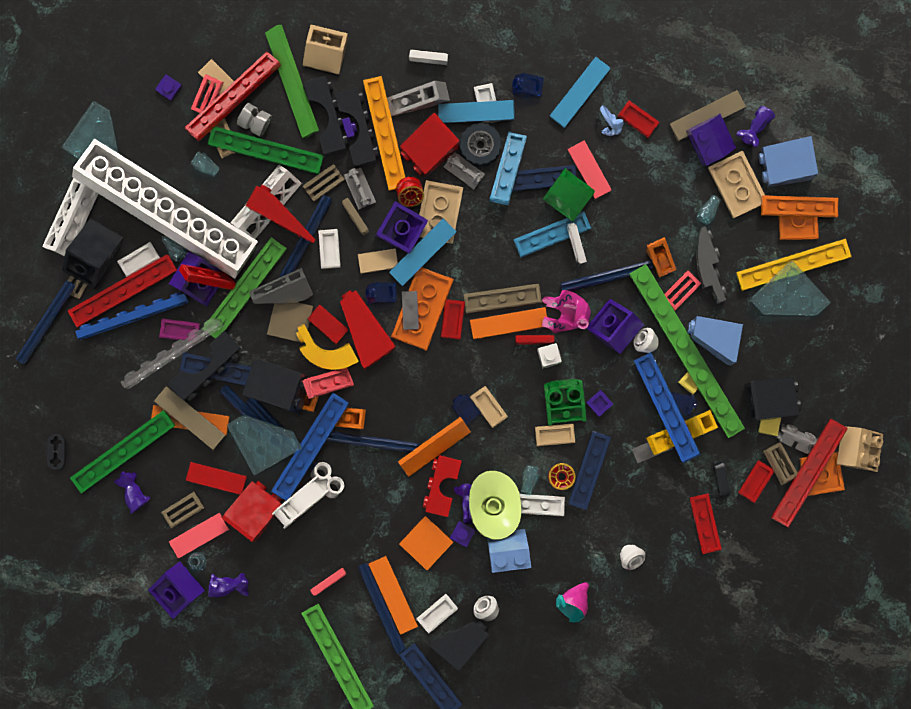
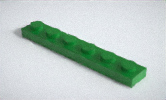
[208,127,324,175]
[70,410,176,493]

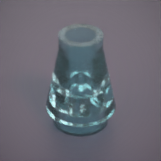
[190,151,220,177]
[697,195,721,225]
[162,235,188,262]
[521,465,541,494]
[187,552,207,572]

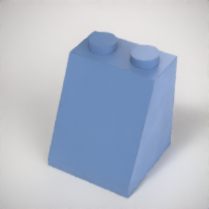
[758,136,818,188]
[687,316,743,366]
[487,529,531,573]

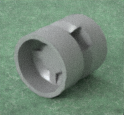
[237,103,272,137]

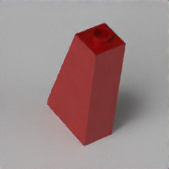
[340,290,396,370]

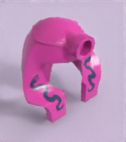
[542,290,591,333]

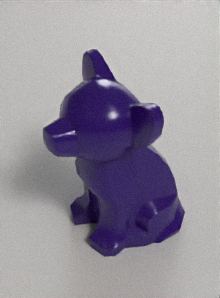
[736,106,775,148]
[114,472,151,514]
[453,483,473,524]
[208,573,249,598]

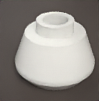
[634,328,658,353]
[620,545,645,570]
[474,596,499,621]

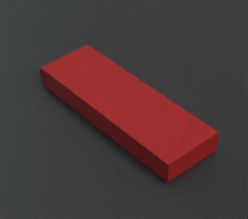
[179,264,236,290]
[186,462,247,495]
[689,493,722,554]

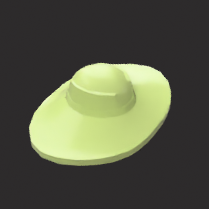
[469,471,521,540]

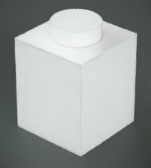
[537,343,562,369]

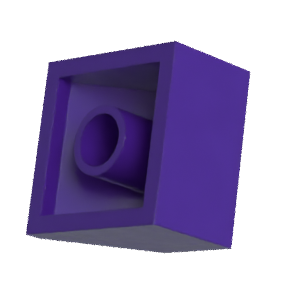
[686,114,736,165]
[375,201,429,254]
[169,251,222,307]
[586,299,644,354]
[148,562,205,619]

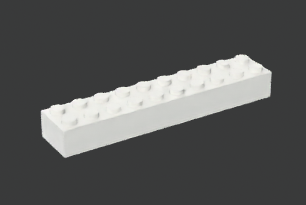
[72,139,258,279]

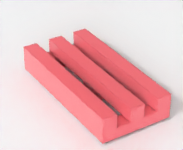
[191,74,224,113]
[665,271,702,311]
[310,568,346,596]

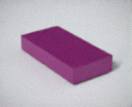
[159,318,200,343]

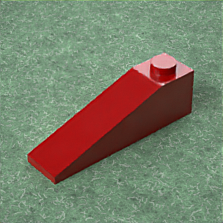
[245,184,315,244]

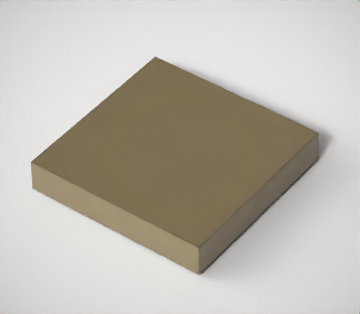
[267,302,313,344]

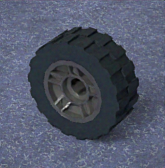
[460,123,502,167]

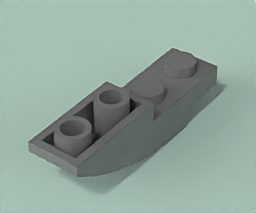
[696,226,727,305]

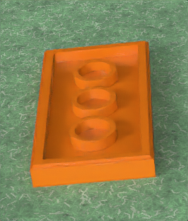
[391,267,454,351]

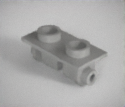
[444,152,485,189]
[344,168,376,210]
[776,424,817,454]

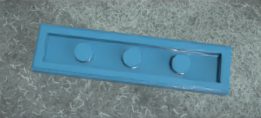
[549,57,611,128]
[438,100,515,124]
[490,132,527,205]
[513,211,591,258]
[389,218,457,286]

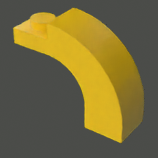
[296,324,359,370]
[646,410,718,455]

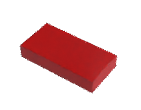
[617,100,660,138]
[441,299,465,339]
[307,305,348,344]
[515,335,554,345]
[738,460,774,503]

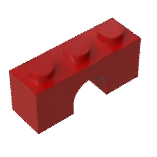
[423,455,461,517]

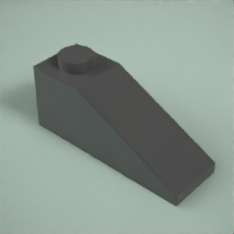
[249,268,313,304]

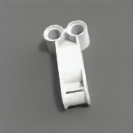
[272,462,344,529]

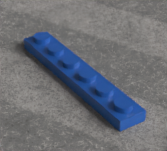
[75,292,189,340]
[634,352,701,463]
[271,393,349,501]

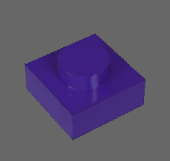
[155,74,182,101]
[342,117,357,141]
[586,390,613,417]
[450,521,476,547]

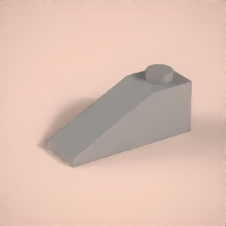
[387,81,450,116]

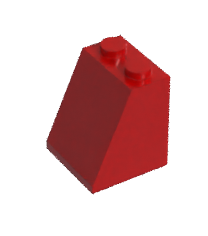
[400,112,460,177]
[221,481,282,542]

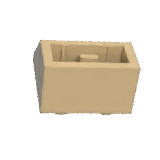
[303,25,349,75]
[837,426,883,472]

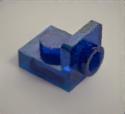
[512,73,544,97]
[365,282,396,304]
[671,392,697,416]
[452,394,481,425]

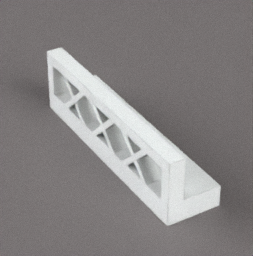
[230,165,302,239]
[42,178,99,256]

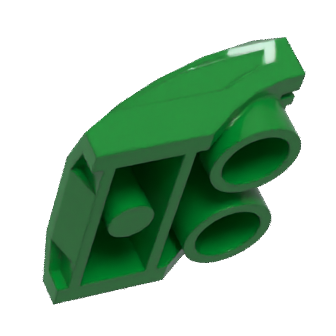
[543,168,595,222]
[544,379,586,426]

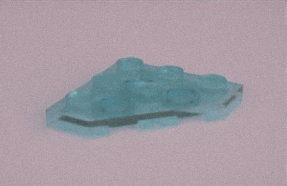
[62,101,119,159]
[749,260,831,316]
[227,415,302,475]

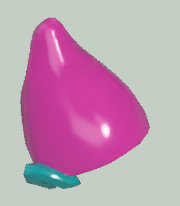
[556,582,589,623]

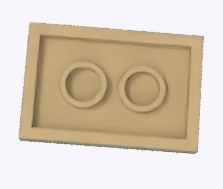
[708,151,765,219]
[419,180,463,244]

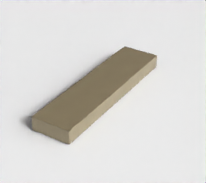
[670,90,746,141]
[463,284,542,314]
[154,386,226,450]

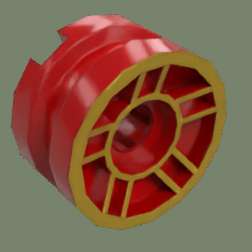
[396,177,424,207]
[548,463,576,490]

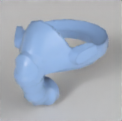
[600,105,624,136]

